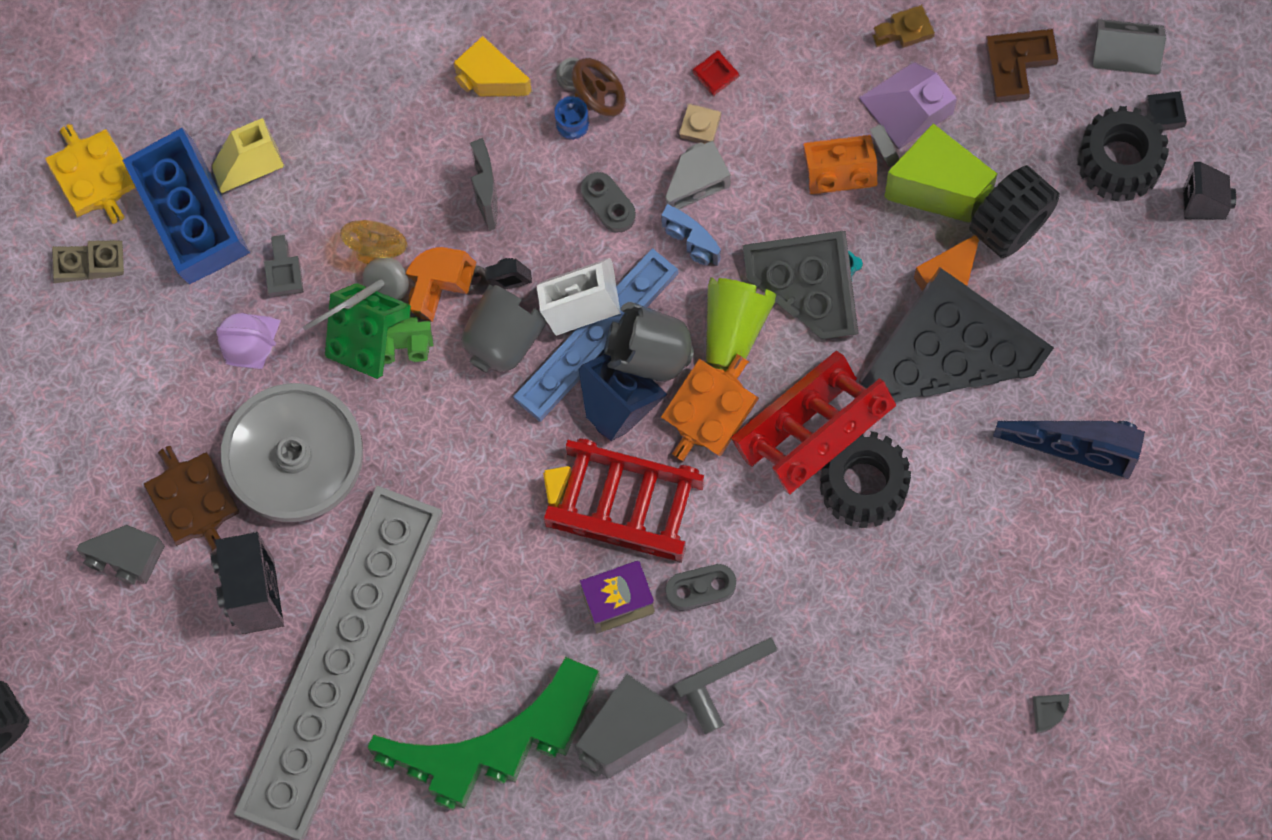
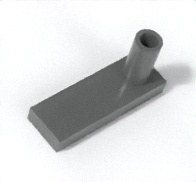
[672,637,778,735]

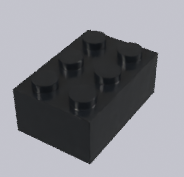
[211,532,285,635]

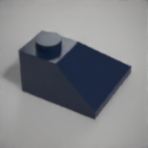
[578,354,668,441]

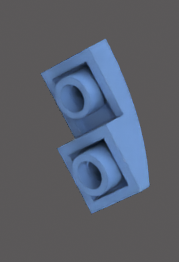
[661,204,721,266]

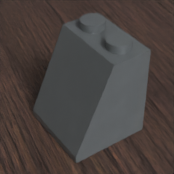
[576,673,688,779]

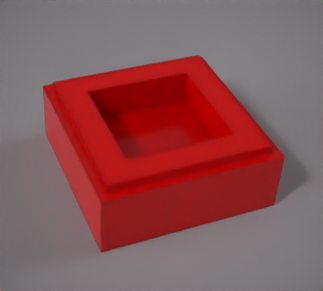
[692,50,740,96]

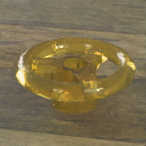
[340,220,408,264]

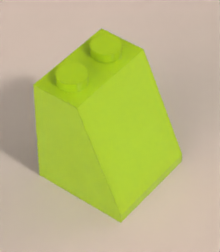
[884,123,998,223]

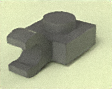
[264,235,304,298]

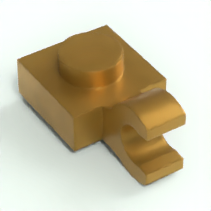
[872,5,935,48]

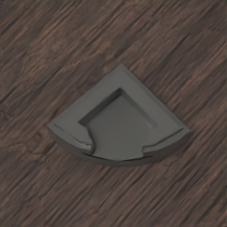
[1032,694,1070,734]

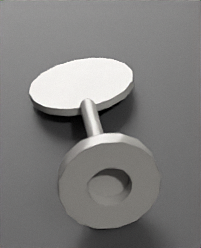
[303,256,409,331]

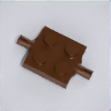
[143,446,239,552]

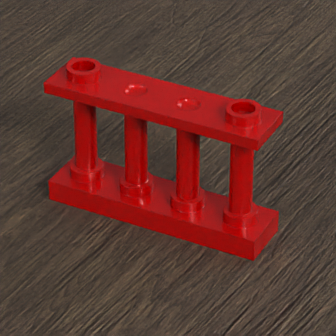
[731,350,897,495]
[544,438,704,563]

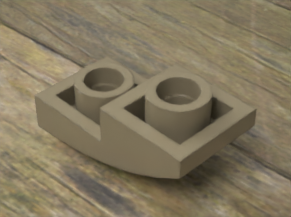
[52,240,124,283]

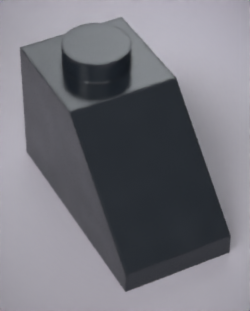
[1183,162,1236,219]

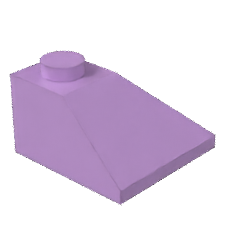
[859,62,957,149]

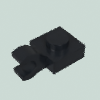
[469,258,532,295]

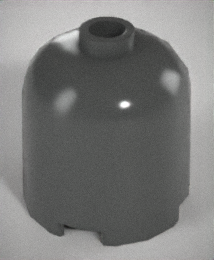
[461,285,547,373]
[605,302,694,382]

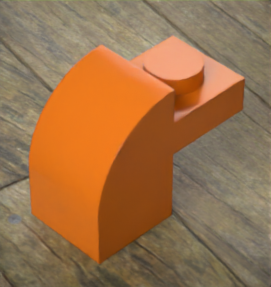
[406,247,477,322]

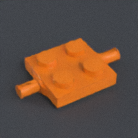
[661,354,759,462]

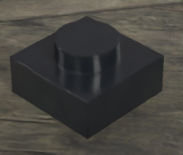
[1145,91,1187,130]

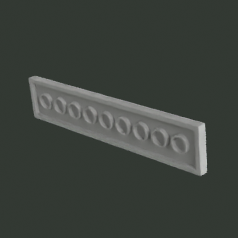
[234,486,443,840]

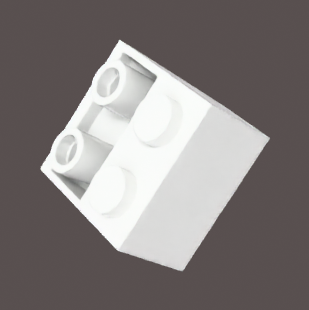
[537,258,621,336]

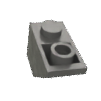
[76,525,165,585]

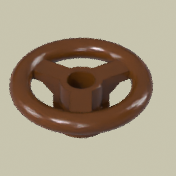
[572,58,626,117]

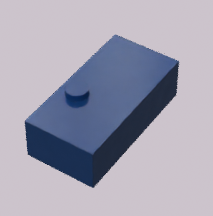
[123,127,250,284]

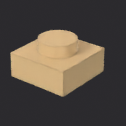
[680,104,721,144]

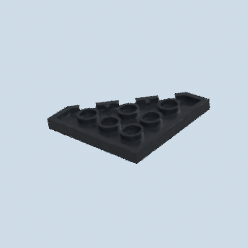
[858,267,1054,402]

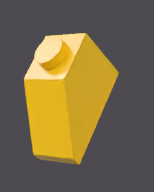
[454,36,532,96]

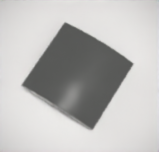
[470,138,498,231]

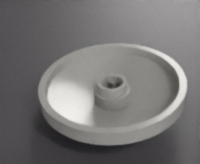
[221,383,364,522]

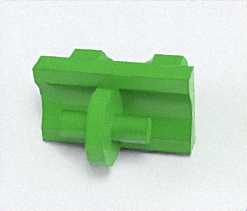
[384,317,434,364]

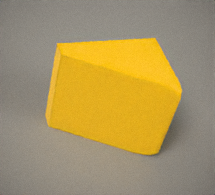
[543,466,571,507]

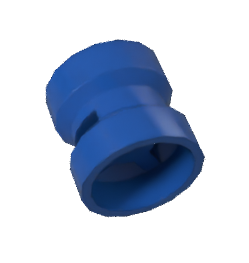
[554,96,589,140]

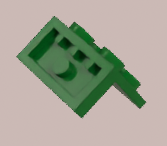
[325,283,411,379]

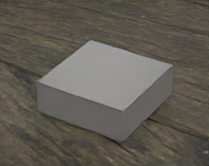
[870,124,899,167]

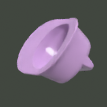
[216,313,281,369]

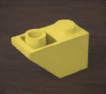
[212,118,284,193]

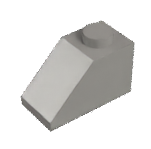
[666,141,731,209]

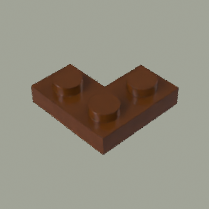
[985,29,1058,103]

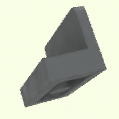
[1093,18,1166,75]

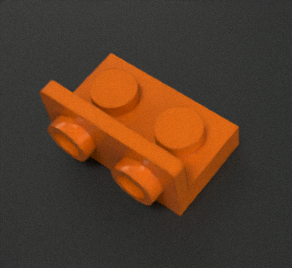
[803,135,878,194]

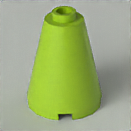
[706,277,776,371]

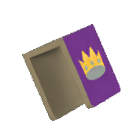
[580,561,655,634]

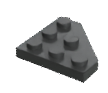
[742,231,859,339]

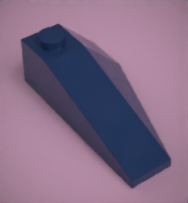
[993,420,1145,479]

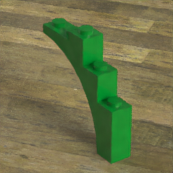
[367,657,600,811]

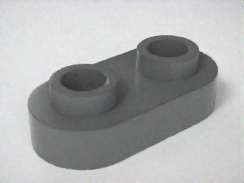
[581,172,636,233]
[666,564,736,611]

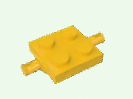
[45,124,136,224]

